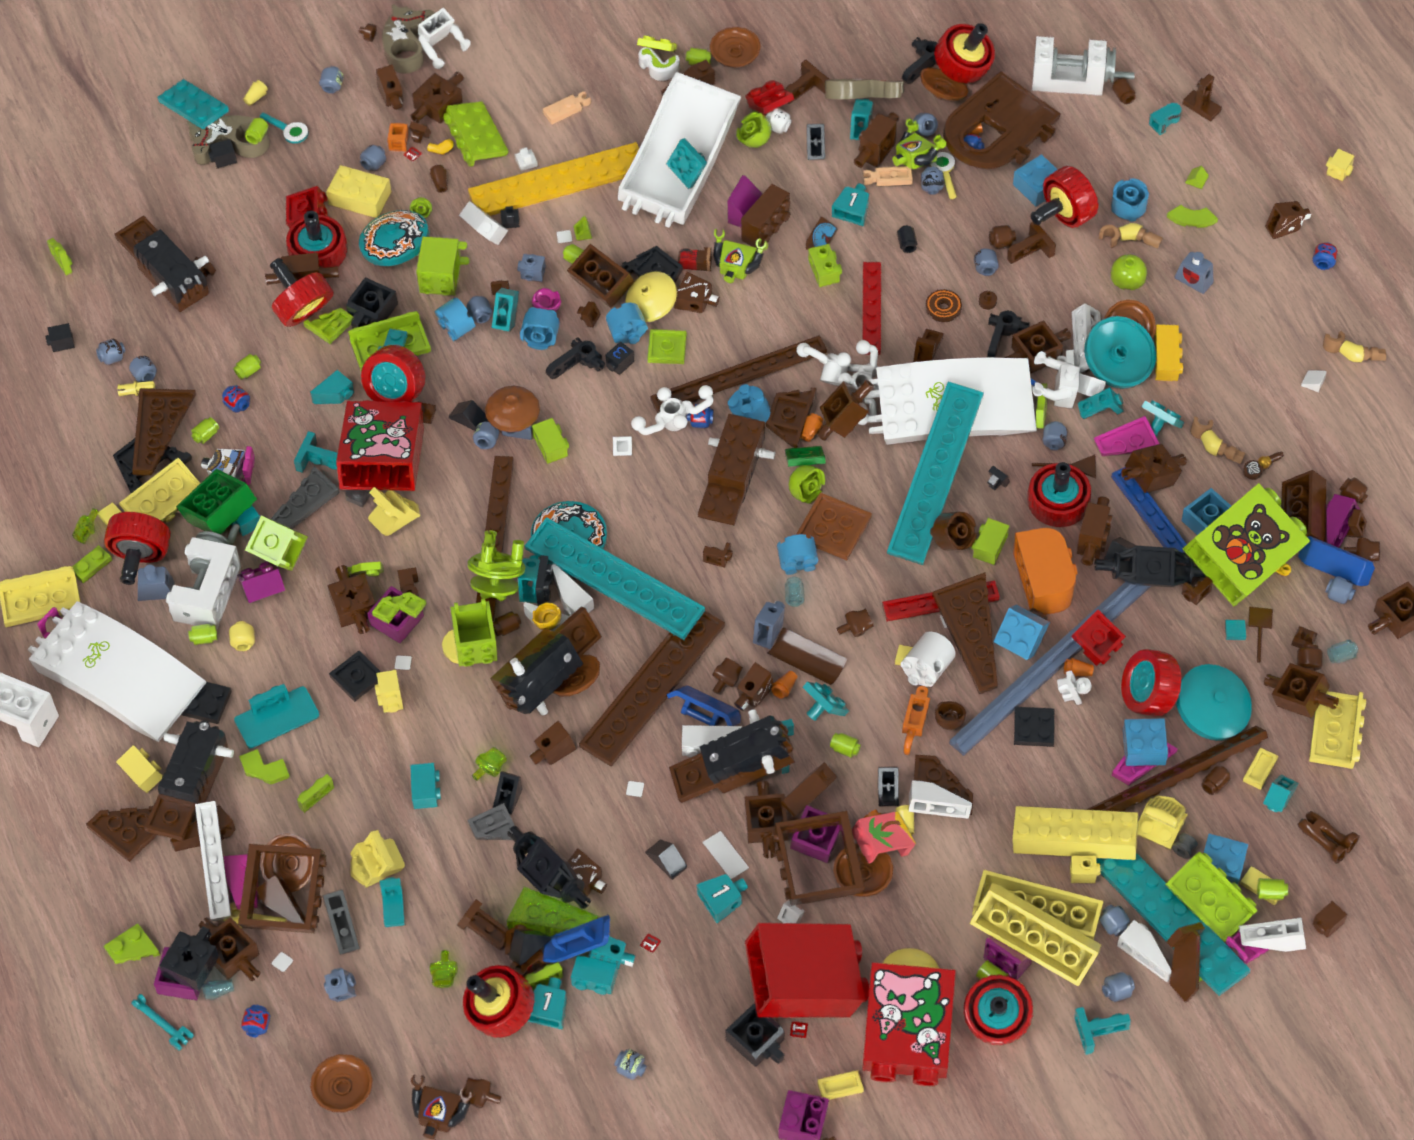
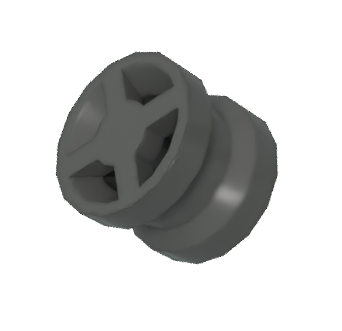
[1172,833,1198,859]

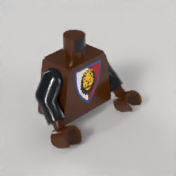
[411,1074,475,1140]

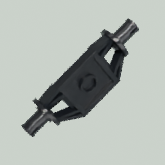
[1094,545,1207,587]
[507,826,591,909]

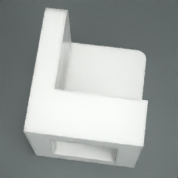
[1077,373,1106,396]

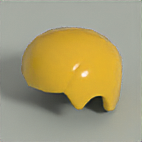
[532,603,562,630]

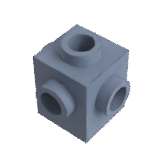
[518,254,546,282]
[324,968,356,1002]

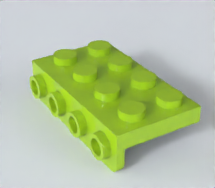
[444,101,508,167]
[348,311,431,371]
[1165,852,1257,943]

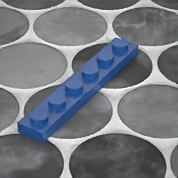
[1111,467,1187,555]

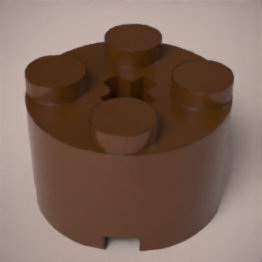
[930,512,977,551]

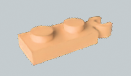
[543,91,591,124]
[863,166,912,186]

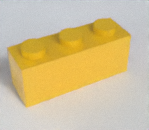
[1155,324,1183,381]

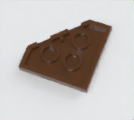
[914,754,973,815]
[86,806,157,862]

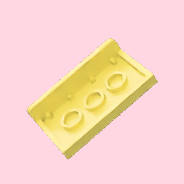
[119,458,200,523]
[0,566,81,627]
[1309,691,1366,769]

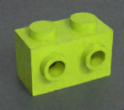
[808,244,842,287]

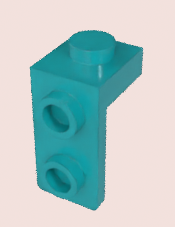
[1078,387,1124,419]
[380,877,405,927]

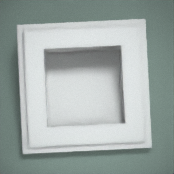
[1301,371,1327,392]
[613,437,632,456]

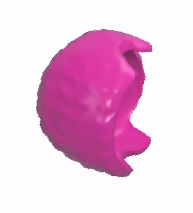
[532,288,561,312]

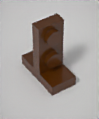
[785,60,829,104]
[1182,74,1222,122]
[1007,222,1056,264]
[913,328,944,362]
[457,899,508,950]

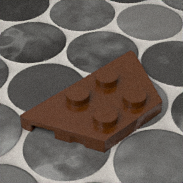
[766,387,817,448]

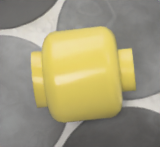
[229,621,255,651]

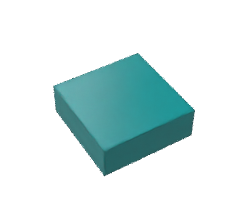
[1225,620,1246,640]

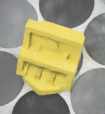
[368,487,420,536]
[1138,795,1188,850]
[350,830,405,888]

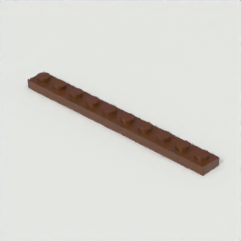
[650,335,827,413]
[476,456,514,621]
[1087,725,1268,812]

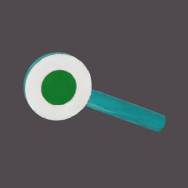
[260,112,308,144]

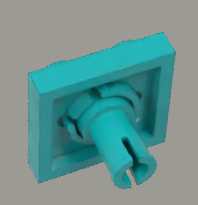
[666,138,707,189]
[1141,400,1185,437]
[802,681,849,721]

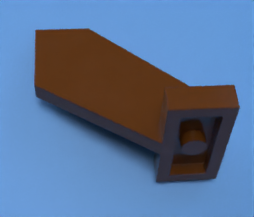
[1167,922,1205,1002]

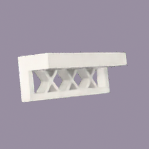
[1072,304,1101,374]

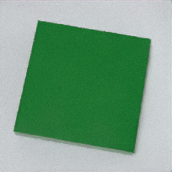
[785,446,826,467]

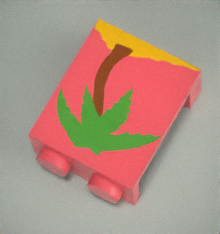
[852,811,916,863]

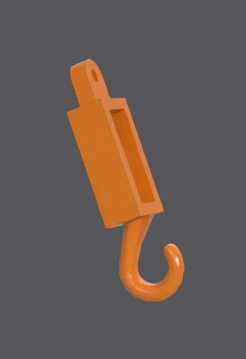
[902,686,930,755]

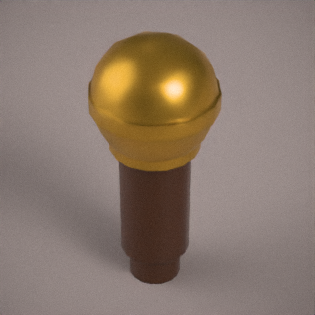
[1258,452,1284,469]

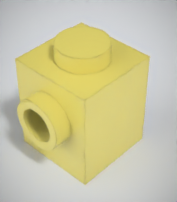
[1326,149,1354,181]
[1070,856,1100,883]

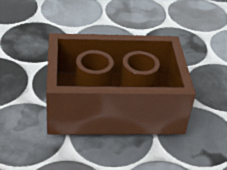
[741,184,791,250]
[567,243,635,308]

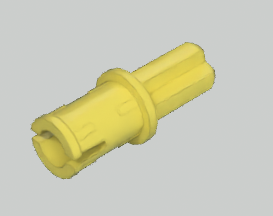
[117,381,156,396]

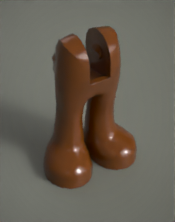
[1297,811,1360,864]

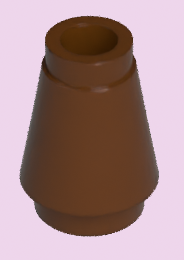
[429,165,447,193]

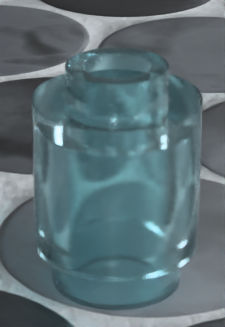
[785,577,804,607]
[1327,639,1358,664]

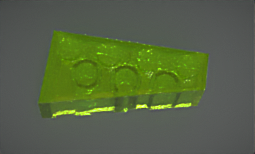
[506,887,598,936]

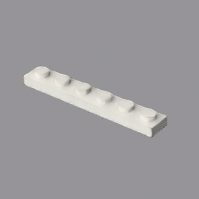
[195,801,232,922]

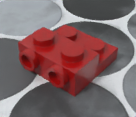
[745,80,794,114]
[286,186,328,228]
[1071,610,1126,666]

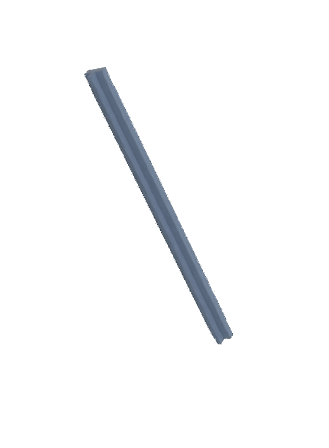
[949,582,1151,756]

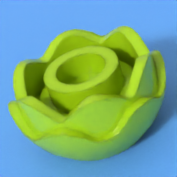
[410,197,432,218]

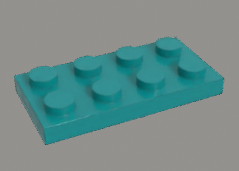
[157,79,229,129]

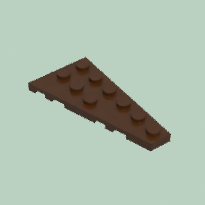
[132,388,196,475]
[932,572,998,694]

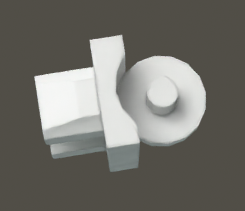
[1057,671,1092,705]

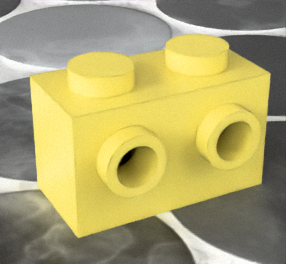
[375,670,403,713]
[116,745,163,793]

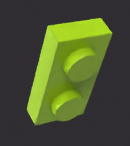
[72,545,112,584]
[297,774,334,813]
[524,962,563,992]

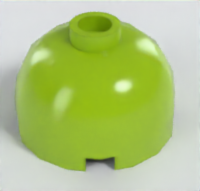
[736,112,772,148]
[1110,254,1147,290]
[789,465,825,504]

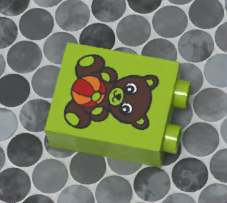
[1183,483,1310,607]

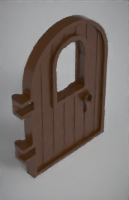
[943,71,1061,169]

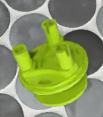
[467,530,525,601]

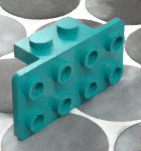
[234,684,320,749]

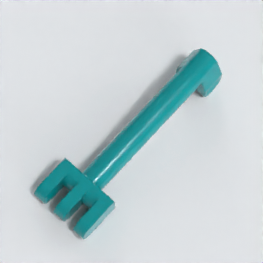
[131,994,194,1051]

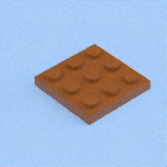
[796,492,872,561]

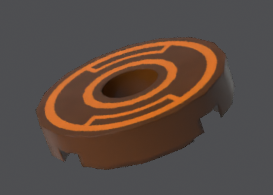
[925,289,962,322]

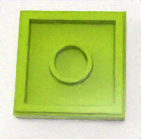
[647,329,687,364]

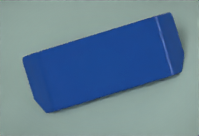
[1298,536,1375,586]
[666,685,741,726]
[543,915,610,963]

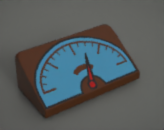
[806,216,837,250]

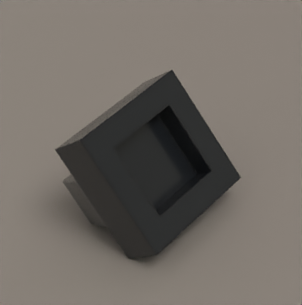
[501,206,520,228]
[987,466,1010,490]

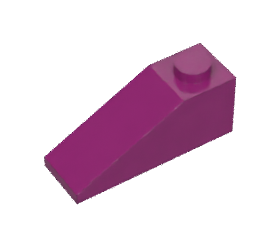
[1326,494,1360,548]

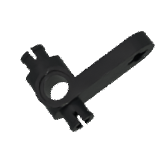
[902,37,937,84]
[987,310,1030,358]
[545,337,605,379]

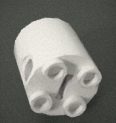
[900,631,955,687]

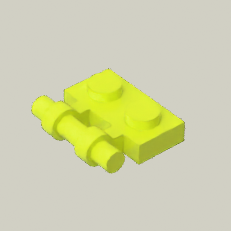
[637,36,677,52]

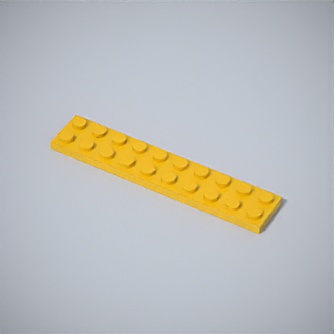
[468,142,639,216]

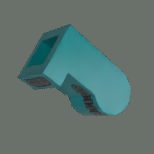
[1149,103,1182,135]

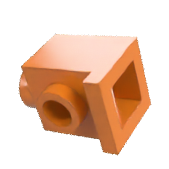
[387,123,409,152]

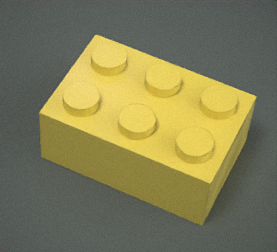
[326,165,391,218]

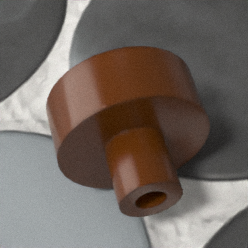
[359,23,377,42]
[979,291,997,310]

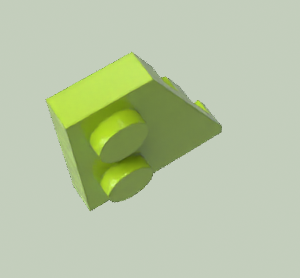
[303,308,354,344]

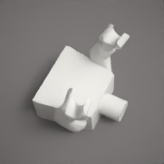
[418,8,471,69]
[1033,352,1080,408]

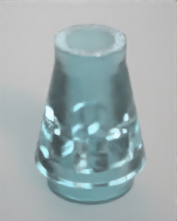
[202,979,234,1001]

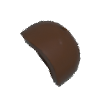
[935,701,966,730]

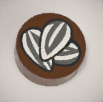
[1243,460,1263,480]

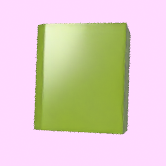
[1185,165,1209,189]
[573,216,592,241]

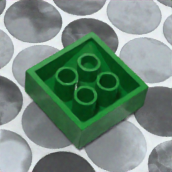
[176,469,257,535]

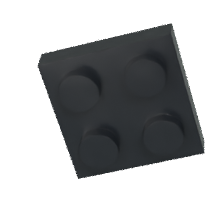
[535,555,553,606]
[329,650,381,702]
[181,682,232,724]
[1014,707,1055,747]

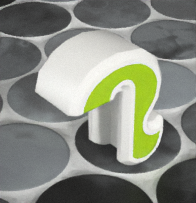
[639,47,680,81]

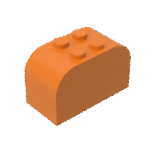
[1013,528,1077,615]

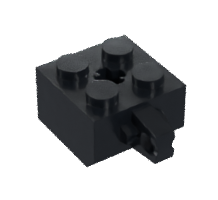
[346,277,398,329]
[159,926,219,991]
[725,1003,785,1067]

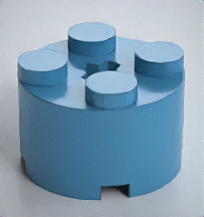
[1111,178,1149,222]
[434,297,476,341]
[606,303,648,344]
[520,307,560,350]
[728,384,771,422]
[777,534,818,575]

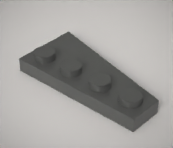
[271,466,339,529]

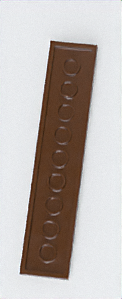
[579,611,725,767]

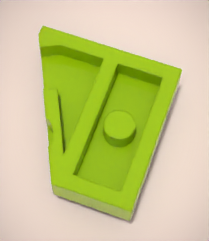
[47,238,72,275]
[347,562,384,577]
[103,923,160,964]

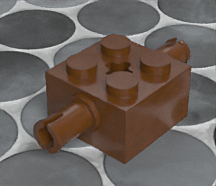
[410,71,464,124]
[854,112,899,168]
[265,253,339,285]
[1003,320,1072,374]
[817,379,875,441]
[1121,443,1187,493]
[1077,496,1113,566]
[327,565,376,634]
[1368,582,1414,639]
[1264,663,1339,718]
[744,781,788,858]
[198,917,261,981]

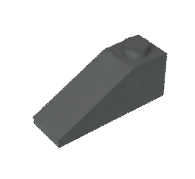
[322,889,360,955]

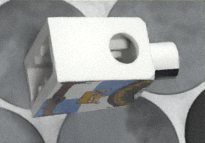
[201,449,246,480]

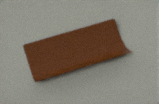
[767,627,847,685]

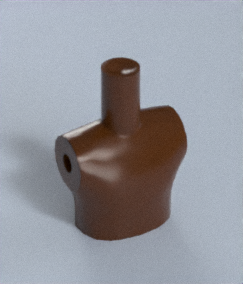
[1344,538,1380,562]
[836,608,874,637]
[712,658,743,694]
[464,1077,502,1108]

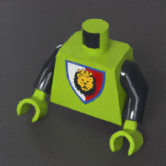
[892,118,946,169]
[713,229,769,283]

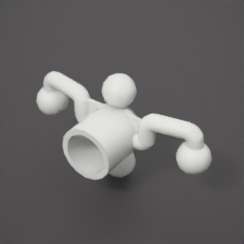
[838,340,879,425]
[797,343,878,386]
[631,385,713,435]

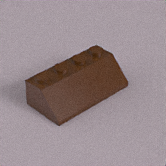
[1281,470,1326,542]

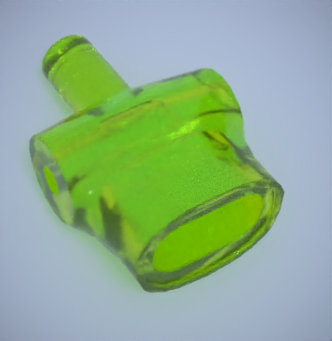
[72,508,99,544]
[472,747,507,781]
[430,950,458,988]

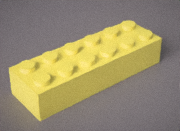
[1013,806,1138,860]
[972,870,1103,940]
[970,882,1101,986]

